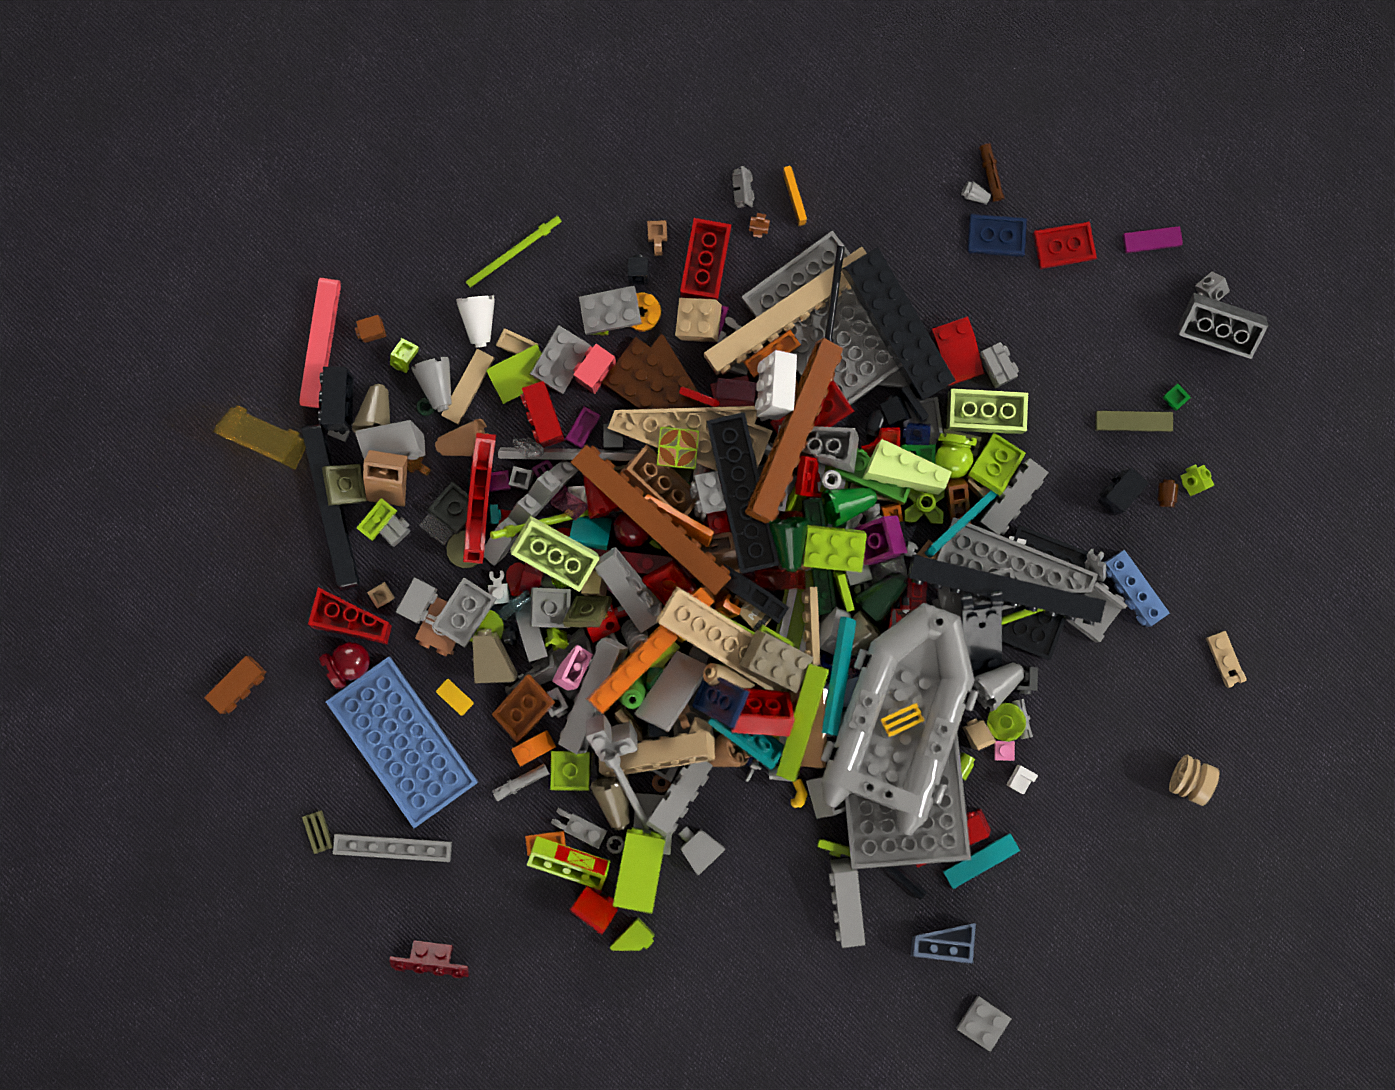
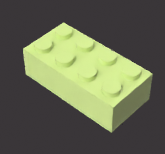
[946,389,1028,434]
[510,516,600,592]

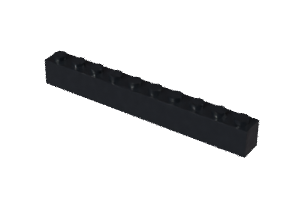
[907,554,1106,626]

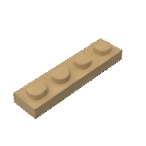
[802,587,820,665]

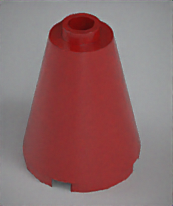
[583,474,621,519]

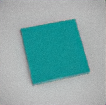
[570,515,613,550]

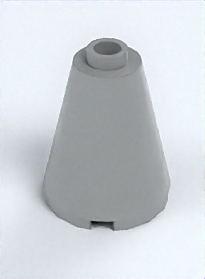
[411,357,452,412]
[973,662,1025,712]

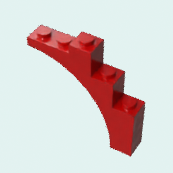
[463,433,496,564]

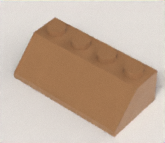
[621,444,695,516]
[786,685,827,768]

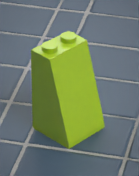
[613,827,666,913]

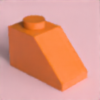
[511,730,556,766]

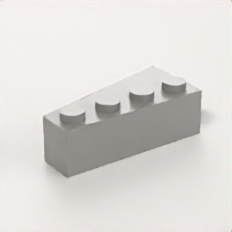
[778,425,859,473]
[977,459,1049,536]
[595,547,662,633]
[646,761,713,837]
[829,857,865,948]

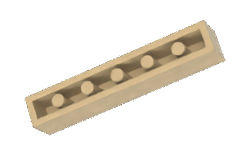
[599,730,715,778]

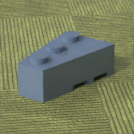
[910,923,976,963]

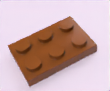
[492,674,556,742]

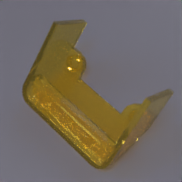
[213,405,306,470]

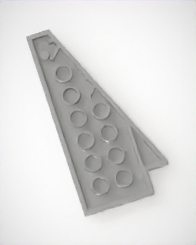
[936,517,1098,593]

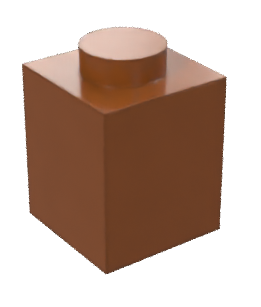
[355,315,387,343]

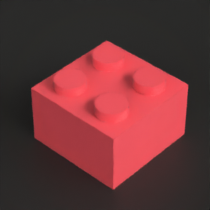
[573,344,616,394]

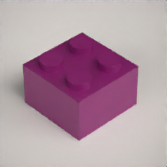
[854,516,908,565]

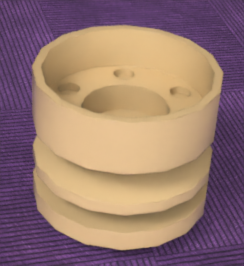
[1169,755,1219,806]

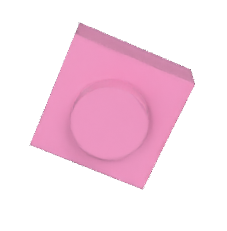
[994,741,1015,761]

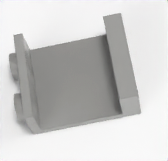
[1066,582,1128,643]

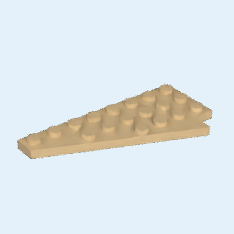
[608,406,772,471]

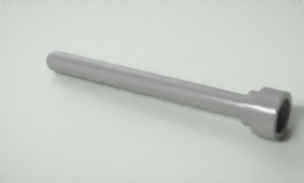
[603,751,649,830]

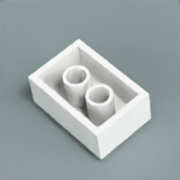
[755,350,797,420]

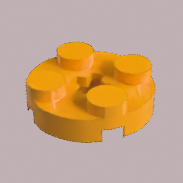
[630,293,661,331]

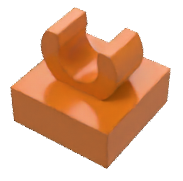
[714,594,741,619]

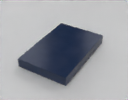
[967,214,1027,257]
[692,672,749,728]

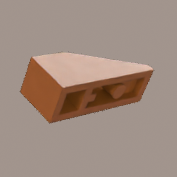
[945,477,971,524]

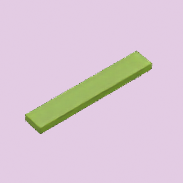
[776,664,829,782]

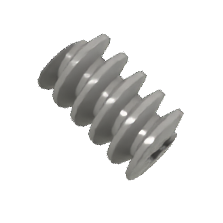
[621,619,649,653]

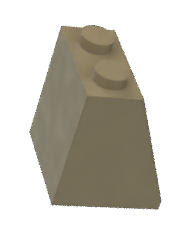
[473,629,518,683]

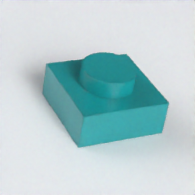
[486,504,501,526]

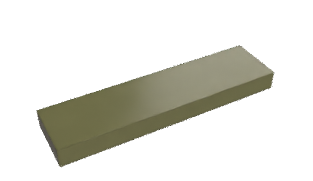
[1095,411,1173,432]

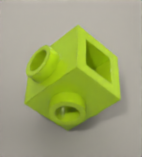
[1180,464,1214,496]

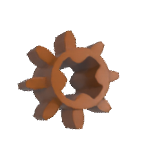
[749,213,770,238]

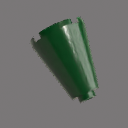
[769,517,809,572]

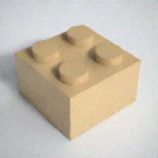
[675,298,722,342]

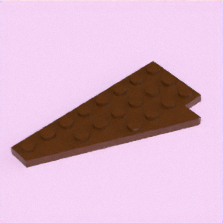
[602,334,707,409]

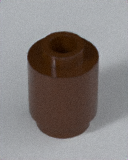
[1157,479,1179,508]

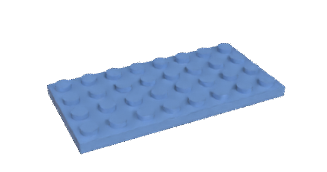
[326,656,478,828]

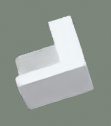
[1006,765,1038,794]

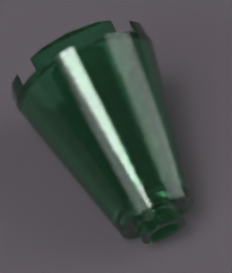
[854,571,907,625]

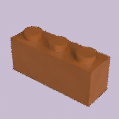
[204,656,267,714]

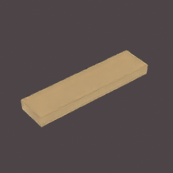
[441,349,495,425]

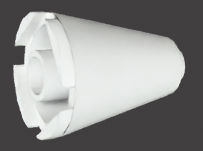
[456,295,495,347]

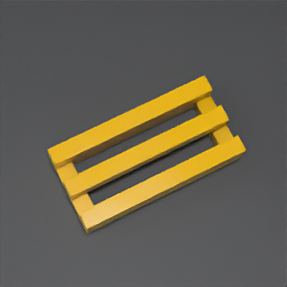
[880,703,925,737]

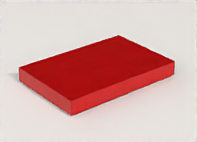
[1033,222,1097,269]

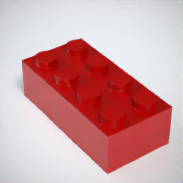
[680,218,731,301]

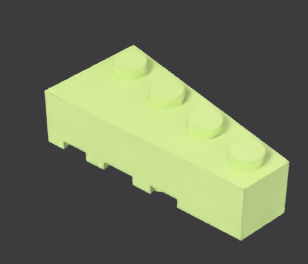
[862,439,952,495]

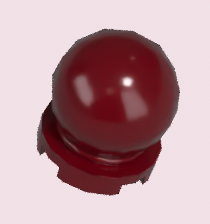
[613,511,650,547]
[319,642,370,690]

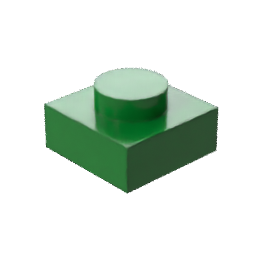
[1162,384,1191,411]

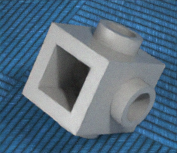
[1195,272,1230,301]

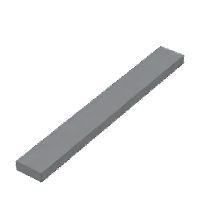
[498,447,640,461]

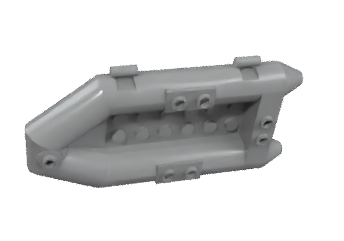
[821,603,978,836]

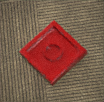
[642,560,696,606]

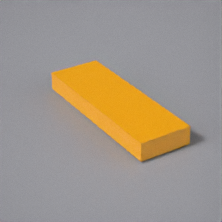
[783,166,807,226]

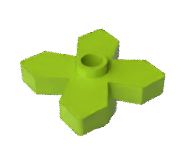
[904,488,945,524]

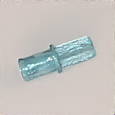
[498,590,531,620]

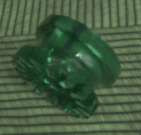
[417,398,435,416]

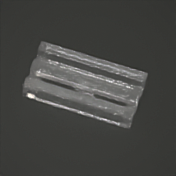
[513,437,543,457]

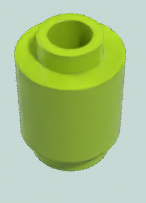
[960,752,975,781]

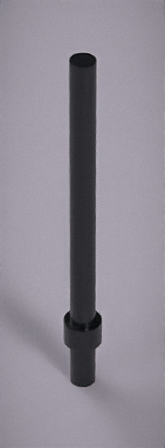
[825,245,845,343]

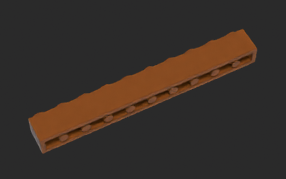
[745,338,843,523]
[571,445,731,595]

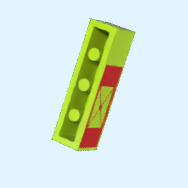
[527,836,610,890]

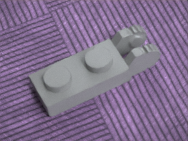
[551,808,607,849]

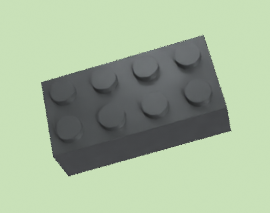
[1178,293,1268,359]

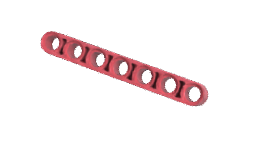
[300,278,341,408]

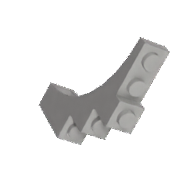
[484,460,579,566]

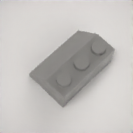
[356,420,426,460]

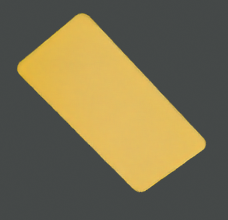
[436,679,474,716]

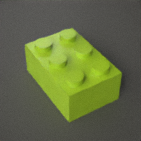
[802,525,867,572]

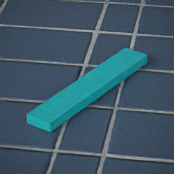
[925,486,1007,558]
[822,616,857,736]

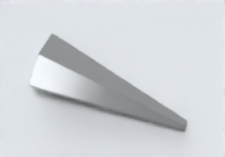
[505,627,596,695]

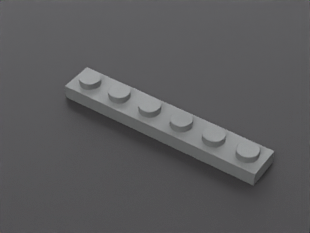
[333,834,452,862]

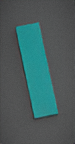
[943,833,1020,889]

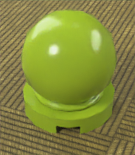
[935,433,977,479]

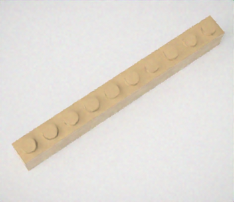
[704,247,867,375]

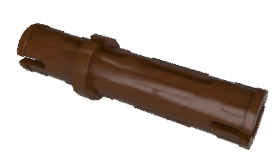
[979,143,1005,202]

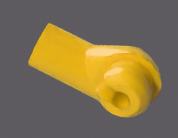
[791,778,808,808]

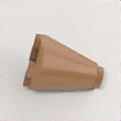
[707,734,752,767]

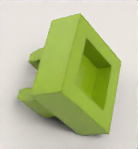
[544,628,569,651]

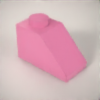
[552,645,593,691]

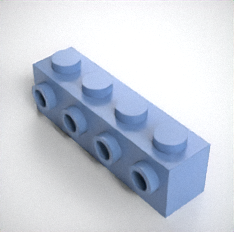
[1105,550,1170,627]

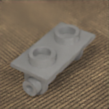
[732,166,754,208]

